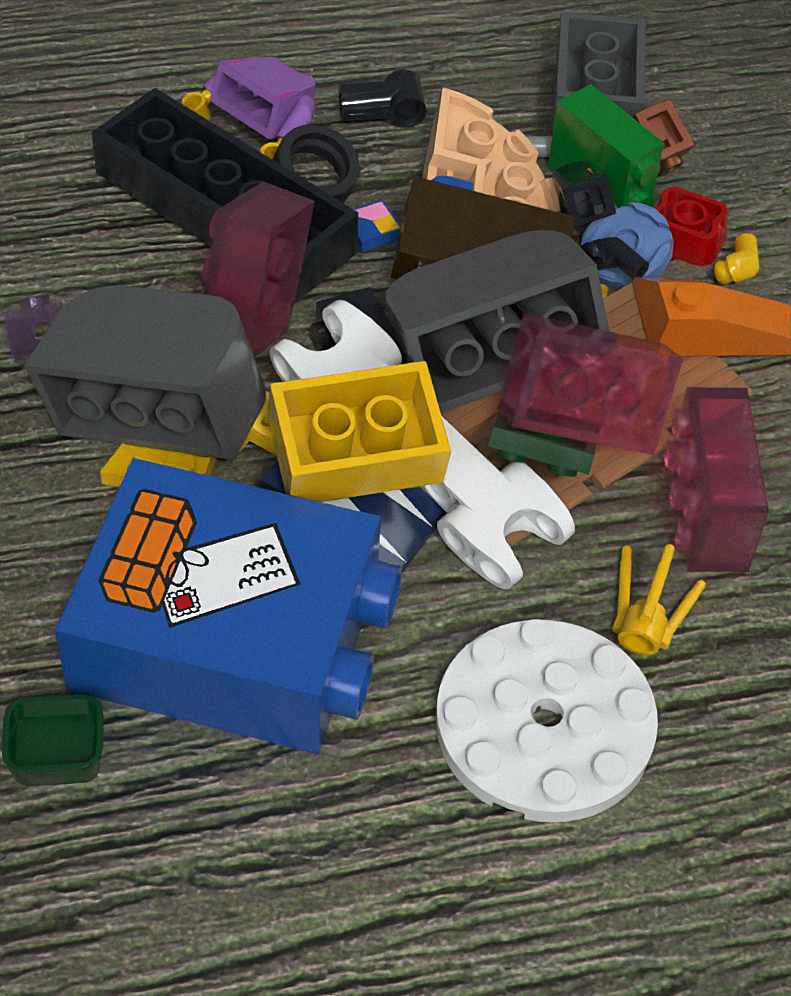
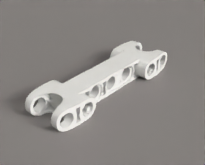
[269,300,575,589]

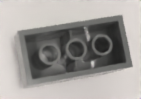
[385,230,613,413]
[25,285,266,460]

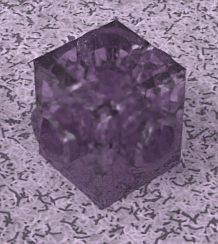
[1,294,63,362]

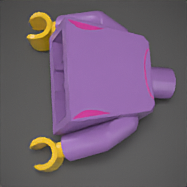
[182,57,316,160]

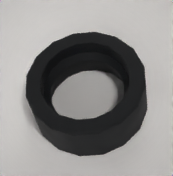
[273,124,360,203]

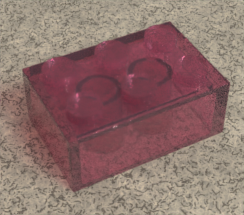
[202,182,315,357]
[497,313,683,455]
[664,387,769,572]

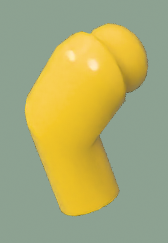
[714,233,759,285]

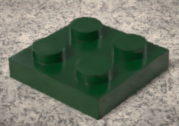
[488,406,598,477]

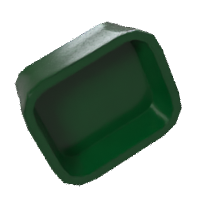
[2,694,104,786]

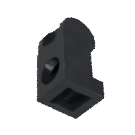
[552,161,617,227]

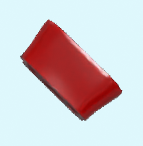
[654,186,728,266]

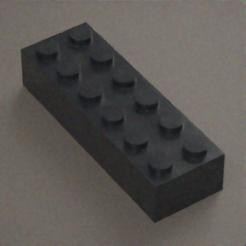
[91,88,359,303]

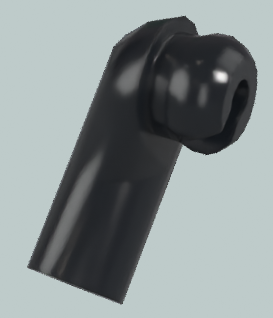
[580,237,649,280]

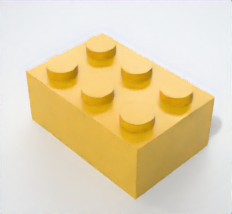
[268,361,451,502]

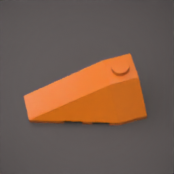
[632,277,791,357]

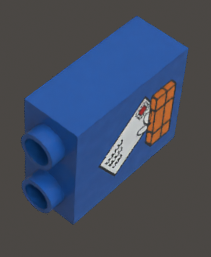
[55,458,402,755]

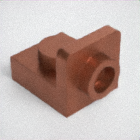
[632,99,695,176]

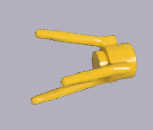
[612,544,706,655]

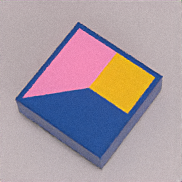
[353,200,401,253]

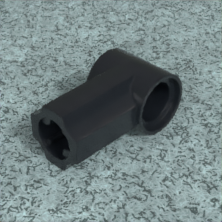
[338,70,427,128]

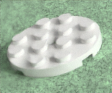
[436,619,658,822]

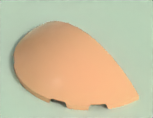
[413,87,560,270]

